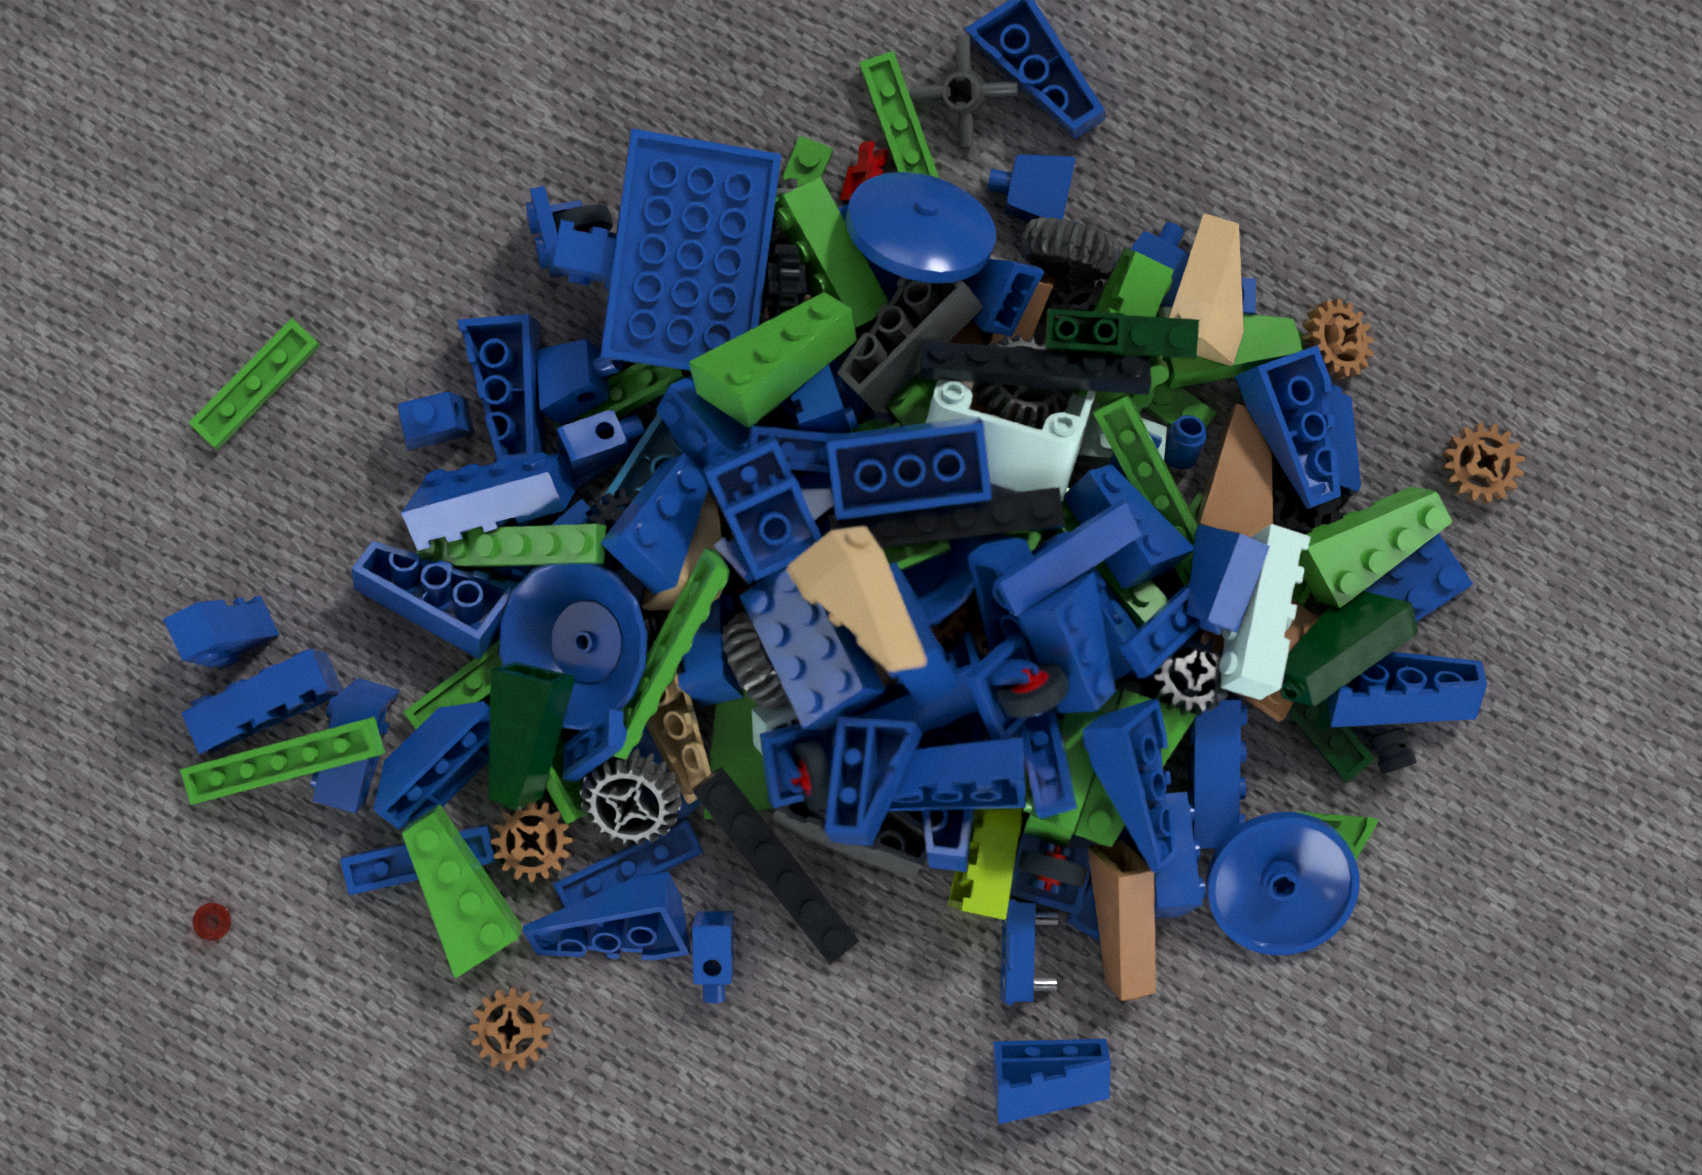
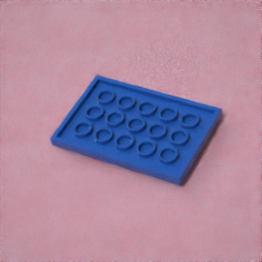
[600,129,781,371]

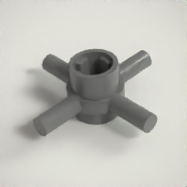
[910,35,1020,147]

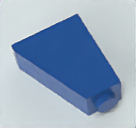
[961,259,1044,337]
[1282,384,1361,497]
[1187,524,1270,635]

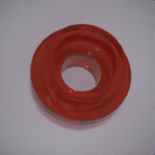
[193,903,232,941]

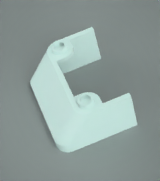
[926,380,1096,501]

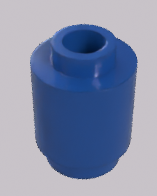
[1164,415,1206,469]

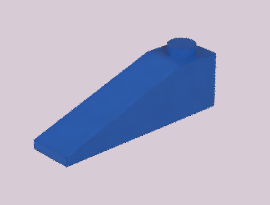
[1235,345,1341,509]
[1082,699,1177,873]
[523,872,691,960]

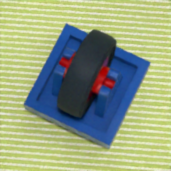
[525,185,613,279]
[965,633,1069,741]
[759,723,837,811]
[1010,824,1098,915]

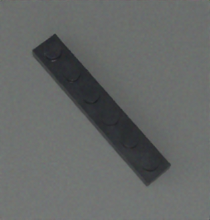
[920,341,1152,395]
[829,487,1064,550]
[692,766,859,964]

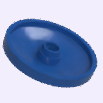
[846,172,996,283]
[1206,812,1360,955]

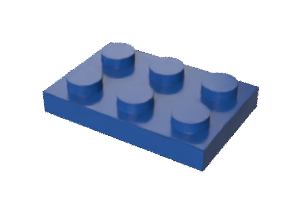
[1364,533,1473,622]

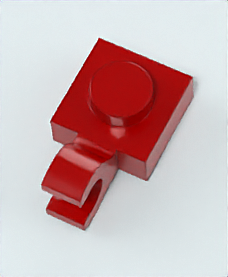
[839,141,888,204]

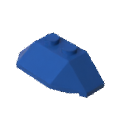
[373,702,490,829]

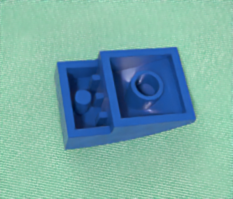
[702,436,822,580]

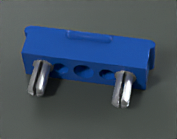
[1000,898,1059,1005]

